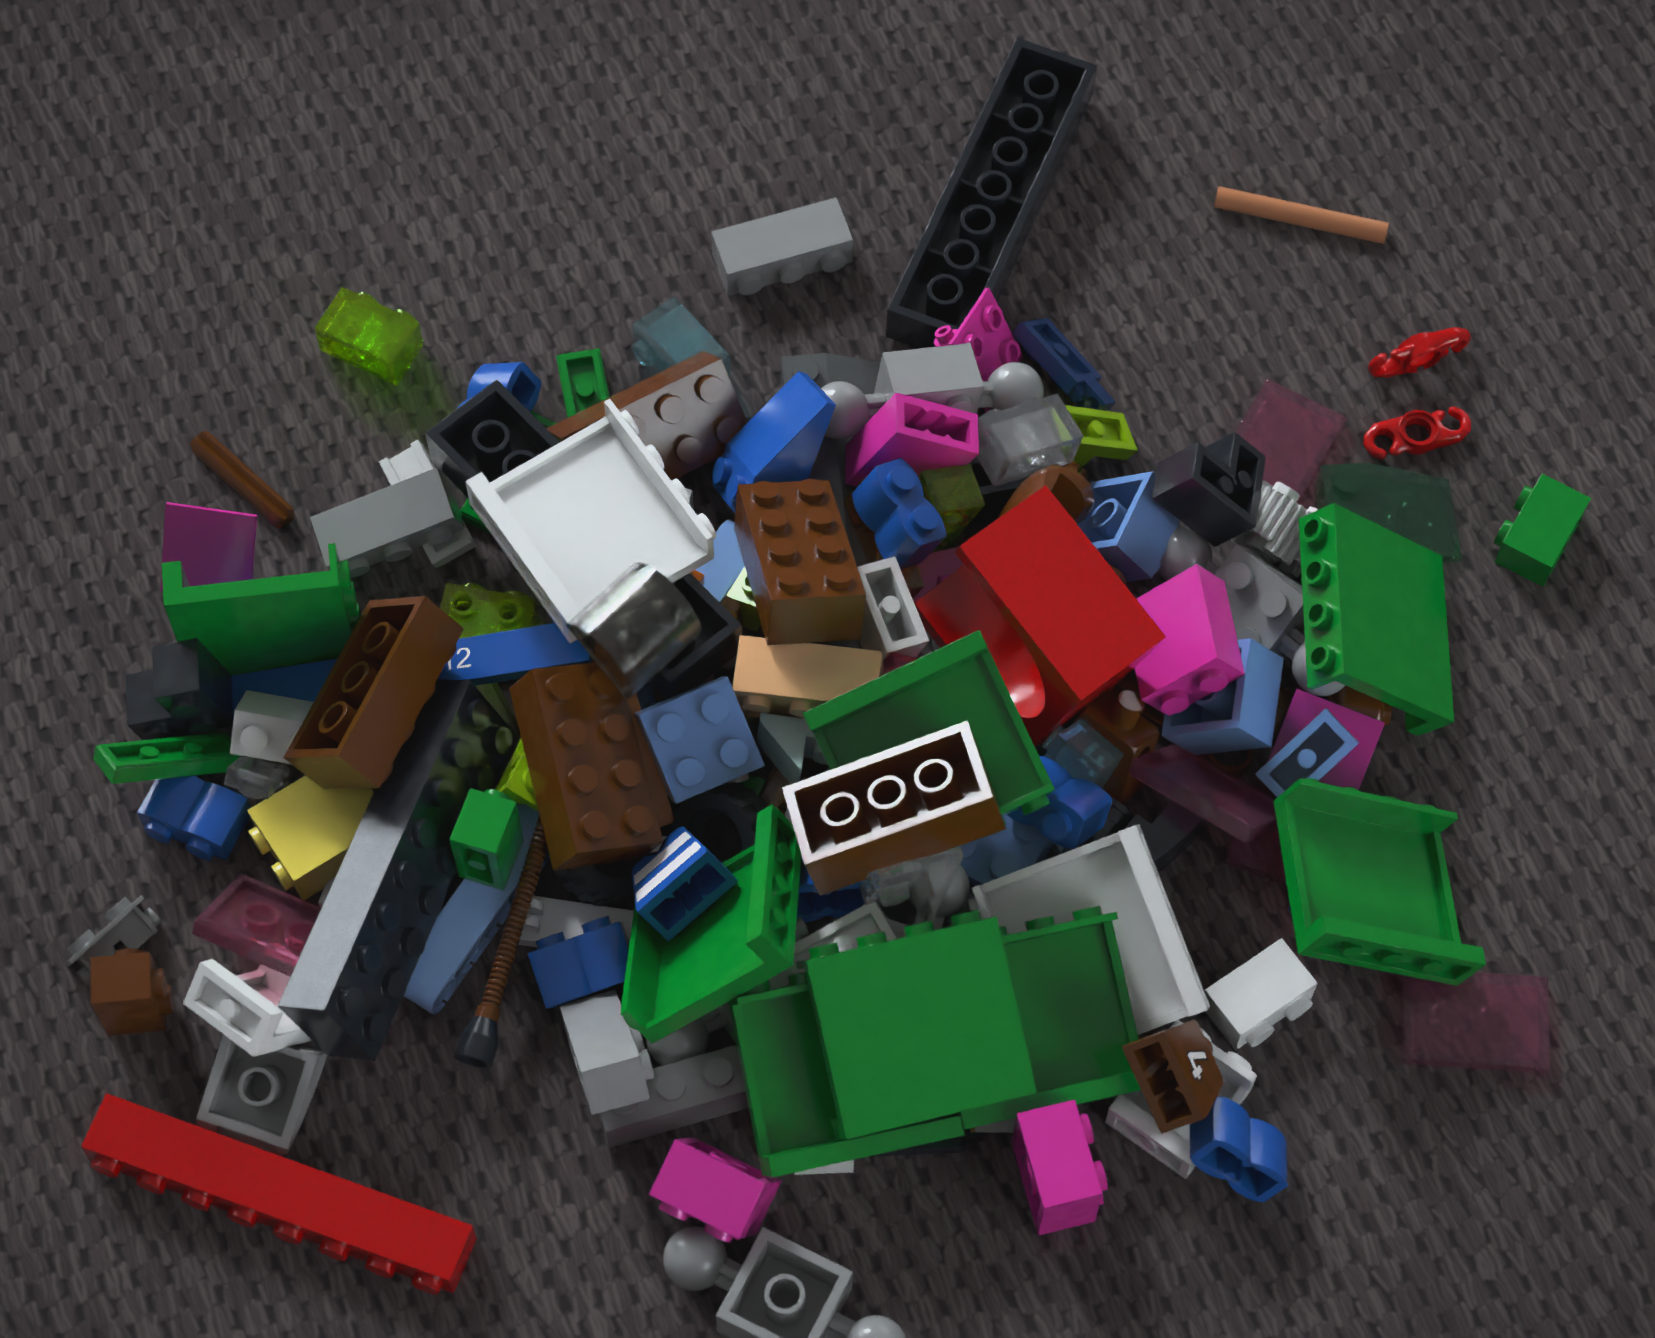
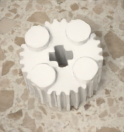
[1231,480,1318,578]

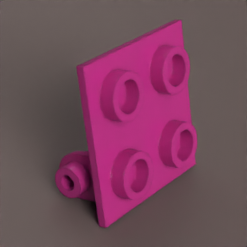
[934,288,1023,414]

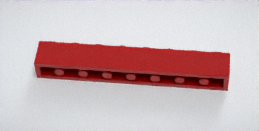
[81,1093,477,1295]

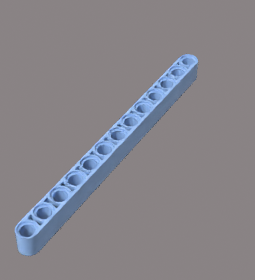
[403,520,745,1015]

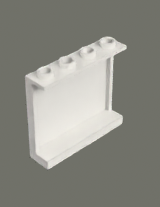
[466,399,716,643]
[969,824,1210,1035]

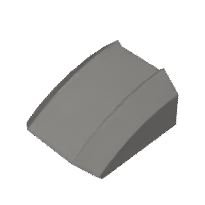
[196,1034,327,1156]

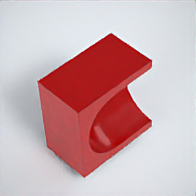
[914,485,1166,748]

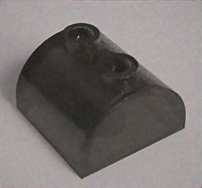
[566,562,702,698]

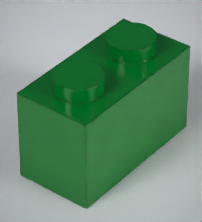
[1493,474,1591,587]
[449,788,524,891]

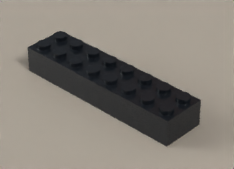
[886,38,1097,349]
[426,379,742,700]
[278,679,516,1061]

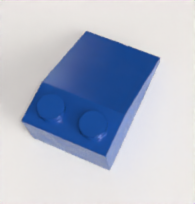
[712,371,836,513]

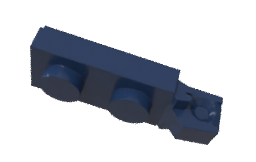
[1012,318,1116,411]

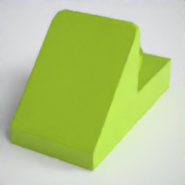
[1054,405,1138,471]

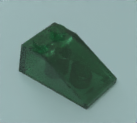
[1314,463,1462,563]

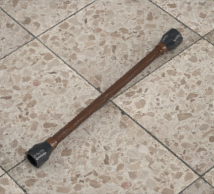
[454,813,548,1069]

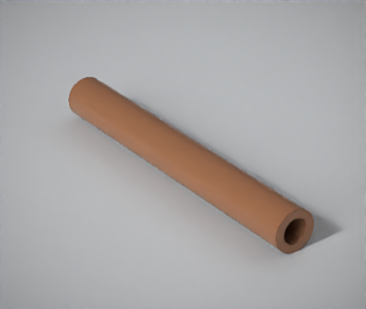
[1214,186,1389,244]

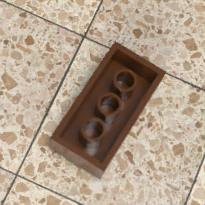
[546,351,748,481]
[734,479,866,645]
[283,596,464,789]
[509,660,663,871]
[782,721,1006,896]

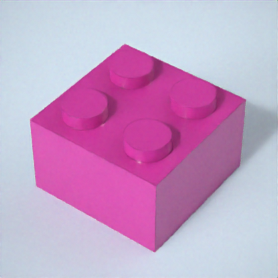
[1011,1100,1108,1236]
[649,1137,782,1243]

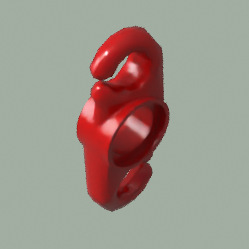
[1368,327,1471,378]
[1363,406,1472,460]

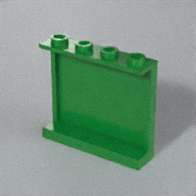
[1298,503,1454,735]
[161,543,361,676]
[802,630,1055,878]
[1274,778,1486,986]
[620,804,801,1044]
[953,906,1141,1129]
[796,910,1037,1140]
[728,972,965,1178]

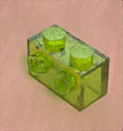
[315,287,423,386]
[918,464,985,553]
[440,582,539,639]

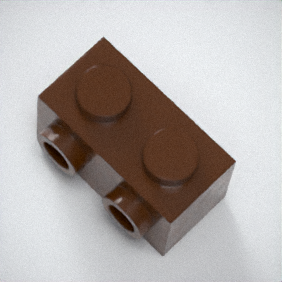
[90,948,175,1036]

